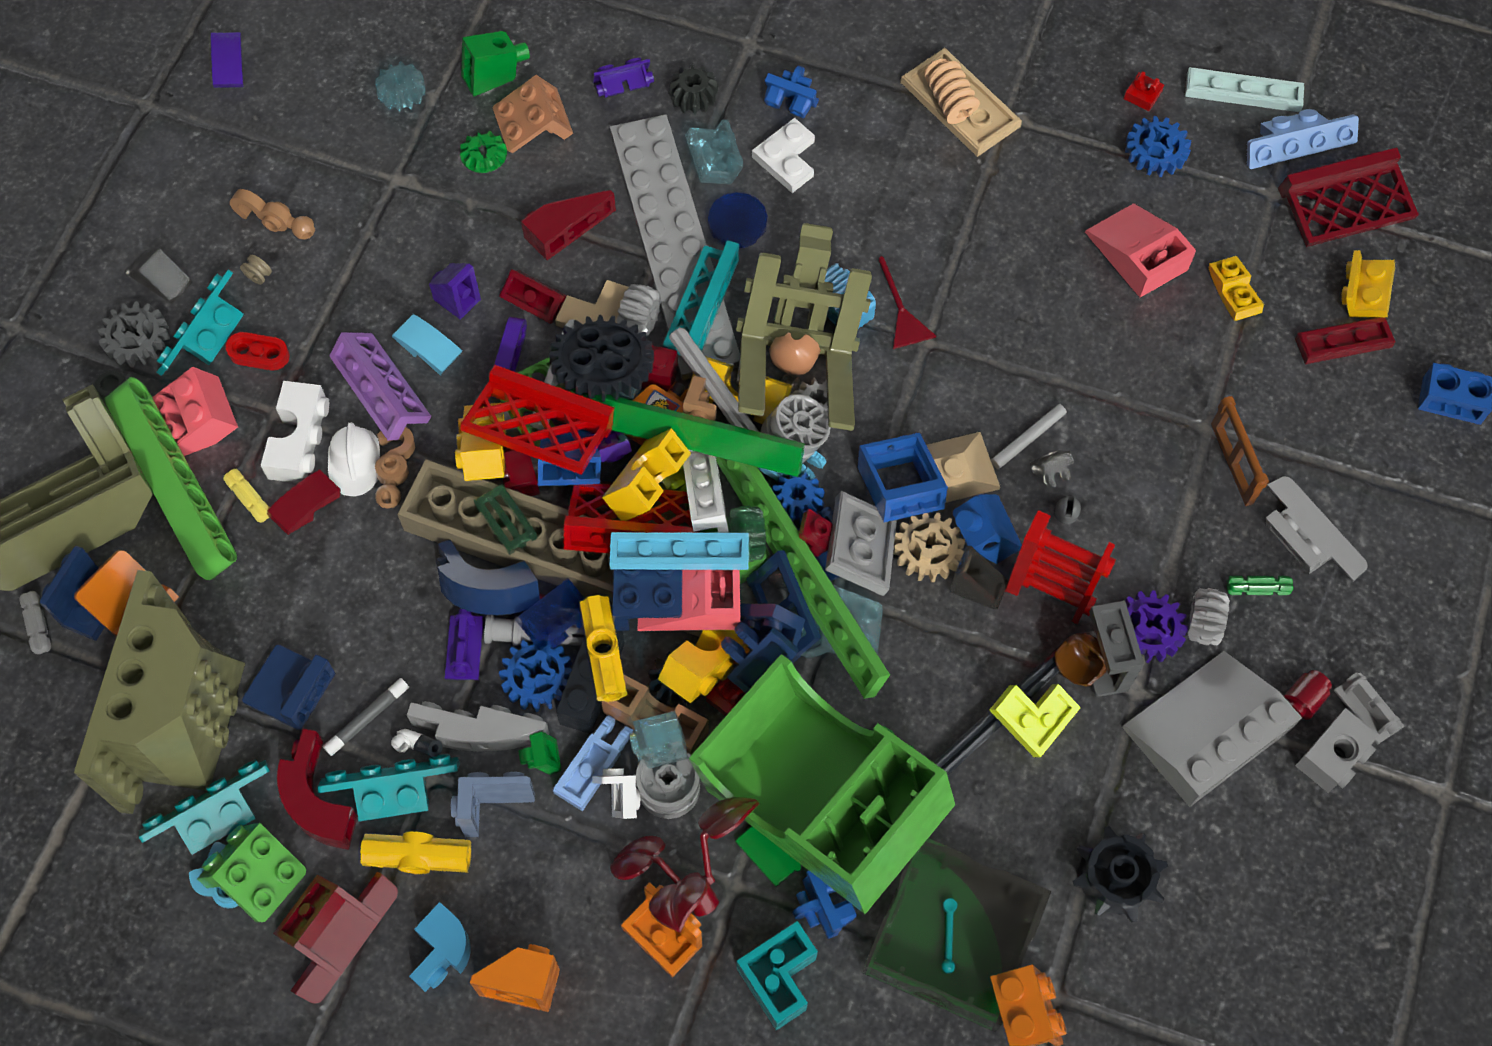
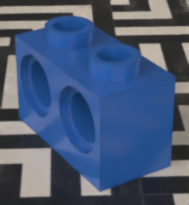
[1418,363,1492,425]

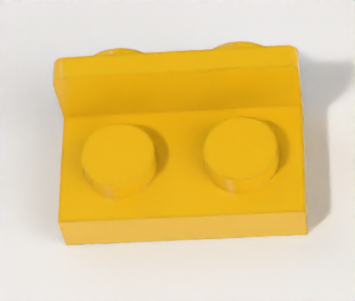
[1342,250,1395,317]

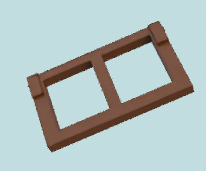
[1211,396,1269,506]

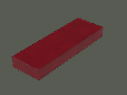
[1295,317,1396,364]

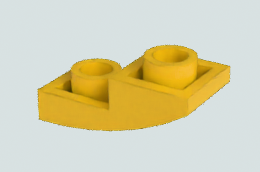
[1208,256,1264,321]

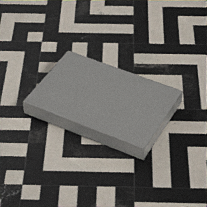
[825,491,897,596]

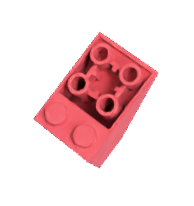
[1085,203,1196,298]
[152,367,238,456]
[638,570,740,631]

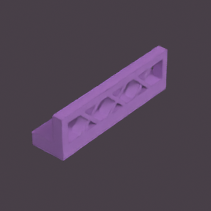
[330,332,431,440]

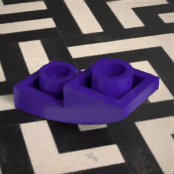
[211,32,244,88]

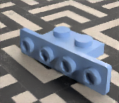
[1247,109,1359,169]

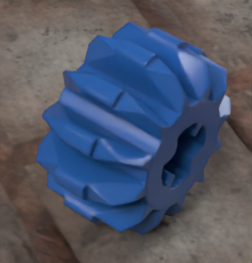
[771,471,825,525]

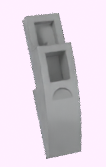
[407,701,549,752]

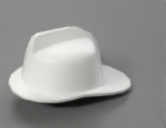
[328,422,380,497]

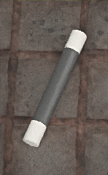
[322,678,409,756]

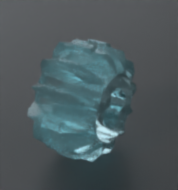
[375,61,426,112]

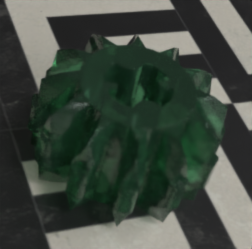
[728,505,766,562]

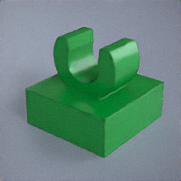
[518,731,562,775]

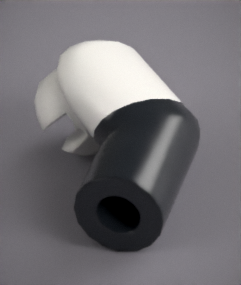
[391,729,442,757]

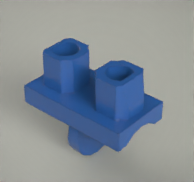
[764,65,819,118]
[792,871,856,939]

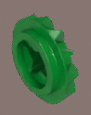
[460,131,507,173]

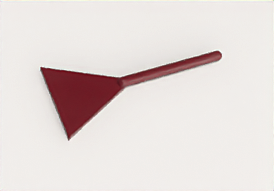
[878,256,937,349]

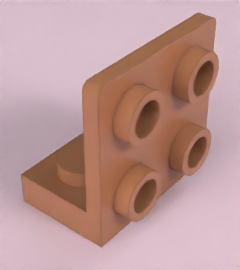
[493,75,573,153]

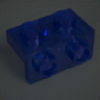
[515,578,585,651]

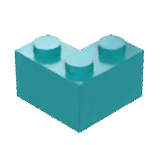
[737,921,818,1031]

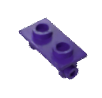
[592,58,654,98]
[445,609,484,680]

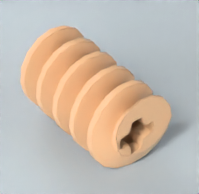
[924,59,980,124]

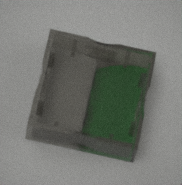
[862,838,1052,1033]

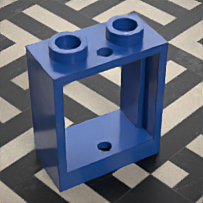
[858,433,948,522]

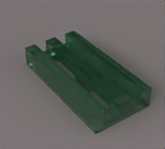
[474,484,538,555]

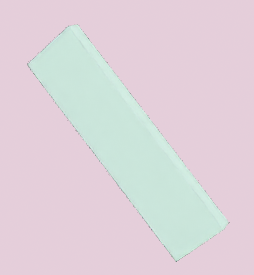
[1185,67,1304,112]

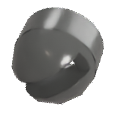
[1054,496,1081,524]

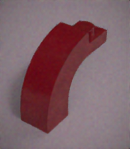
[277,729,358,850]

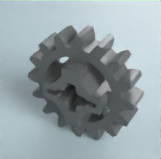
[98,302,170,367]

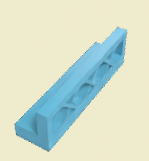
[610,532,749,570]

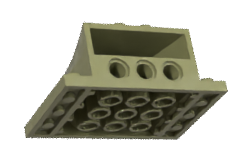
[74,570,245,814]

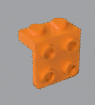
[74,550,179,637]
[621,883,702,978]
[990,964,1067,1046]

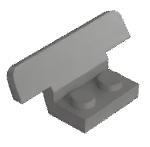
[1266,476,1368,582]

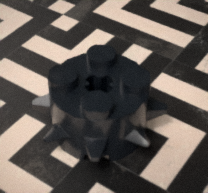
[1072,826,1168,923]

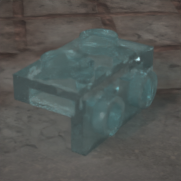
[685,120,743,184]

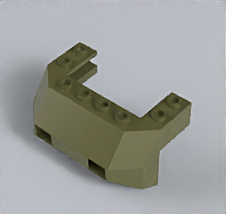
[0,384,153,591]

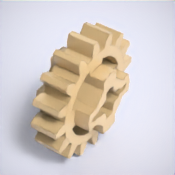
[893,513,965,582]

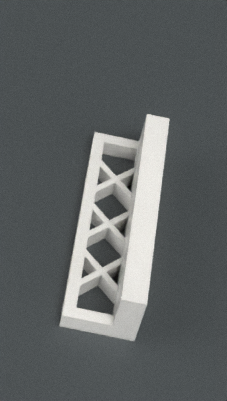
[683,450,729,533]

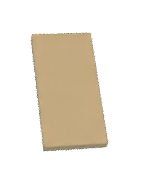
[901,48,1022,157]

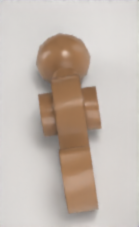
[230,189,315,240]
[375,427,415,509]

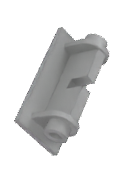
[1334,672,1404,745]

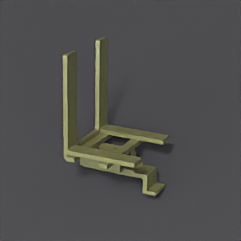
[736,223,872,431]

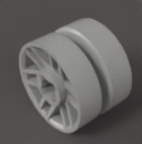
[761,395,831,463]
[636,746,700,819]

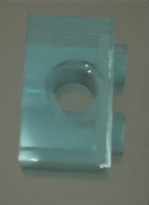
[629,711,689,769]

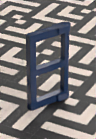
[746,550,821,663]

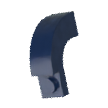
[436,540,540,615]

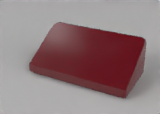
[499,269,567,324]

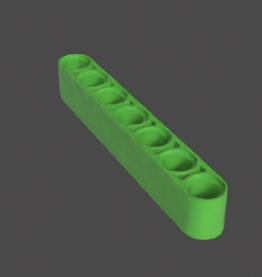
[105,377,237,580]

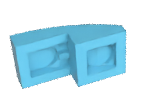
[392,314,462,375]

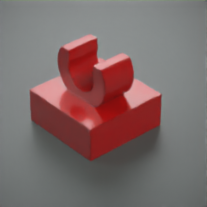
[1124,71,1164,111]
[706,678,746,716]

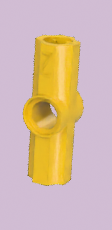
[580,595,627,702]
[360,832,471,874]

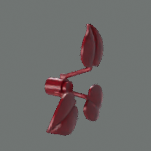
[610,797,760,932]

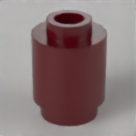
[1284,670,1332,720]

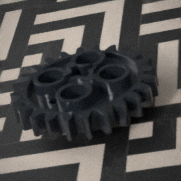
[549,315,654,402]

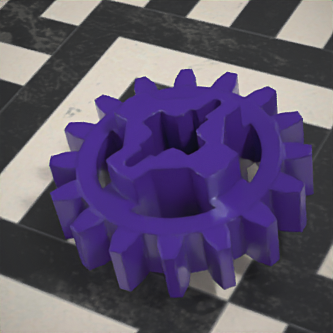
[1125,590,1188,663]

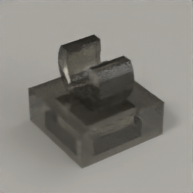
[1030,450,1074,488]

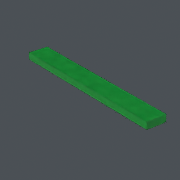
[556,383,805,477]

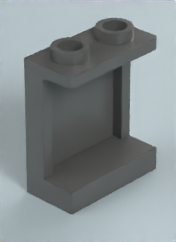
[1084,600,1144,697]

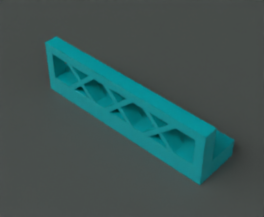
[662,240,739,356]

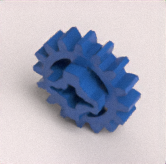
[1125,116,1191,177]
[499,637,572,712]

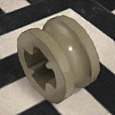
[240,255,272,285]

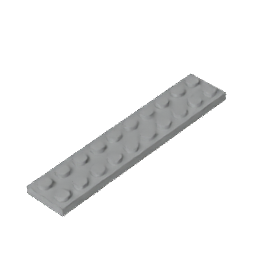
[610,114,740,380]

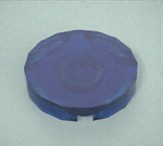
[708,192,768,248]

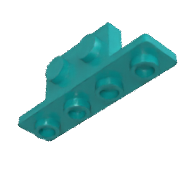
[156,269,244,376]
[317,754,460,821]
[138,760,270,855]

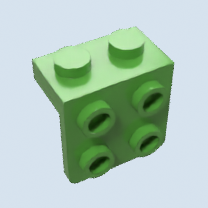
[197,823,306,922]

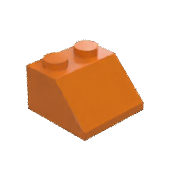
[470,944,560,1012]

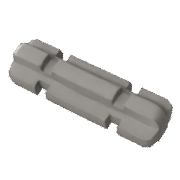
[19,591,51,655]

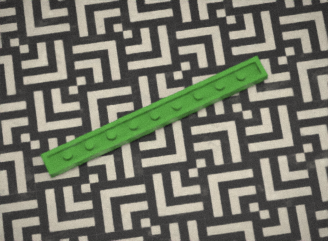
[716,457,890,699]

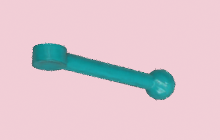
[941,898,957,973]

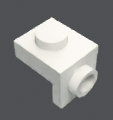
[592,768,640,819]

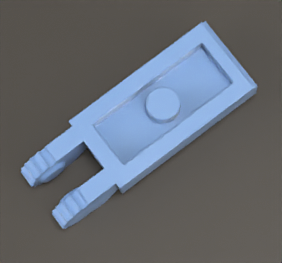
[553,715,633,811]

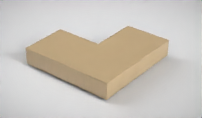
[555,280,629,328]

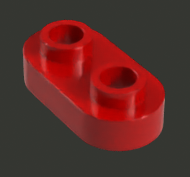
[226,332,290,371]

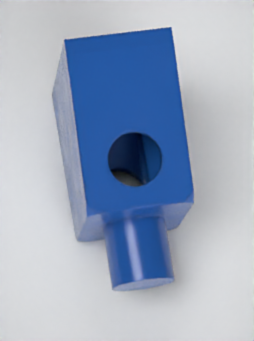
[538,424,601,486]
[953,494,1022,564]

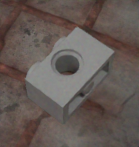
[1295,708,1379,793]

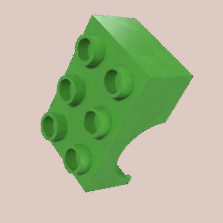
[689,654,955,914]

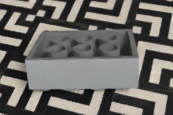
[1122,651,1302,807]

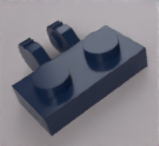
[720,622,799,693]

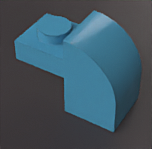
[409,902,471,992]

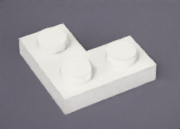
[752,118,815,193]

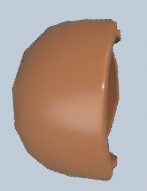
[769,333,821,375]

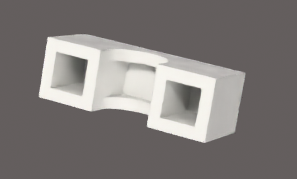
[261,381,329,483]

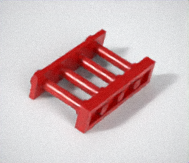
[1005,510,1116,624]

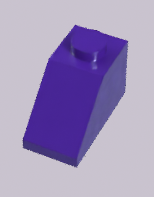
[429,263,481,320]

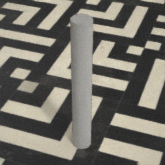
[991,404,1067,470]

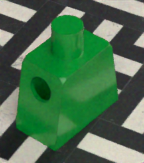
[461,31,530,97]

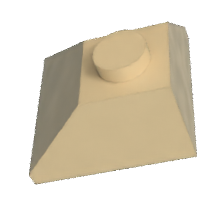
[927,432,1000,503]

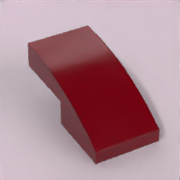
[267,469,341,535]

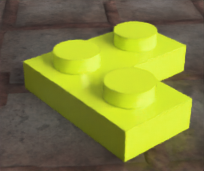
[989,684,1080,757]

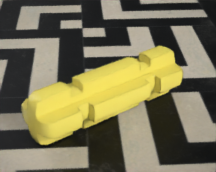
[223,469,270,523]

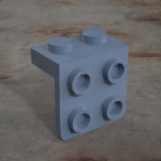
[451,772,535,837]

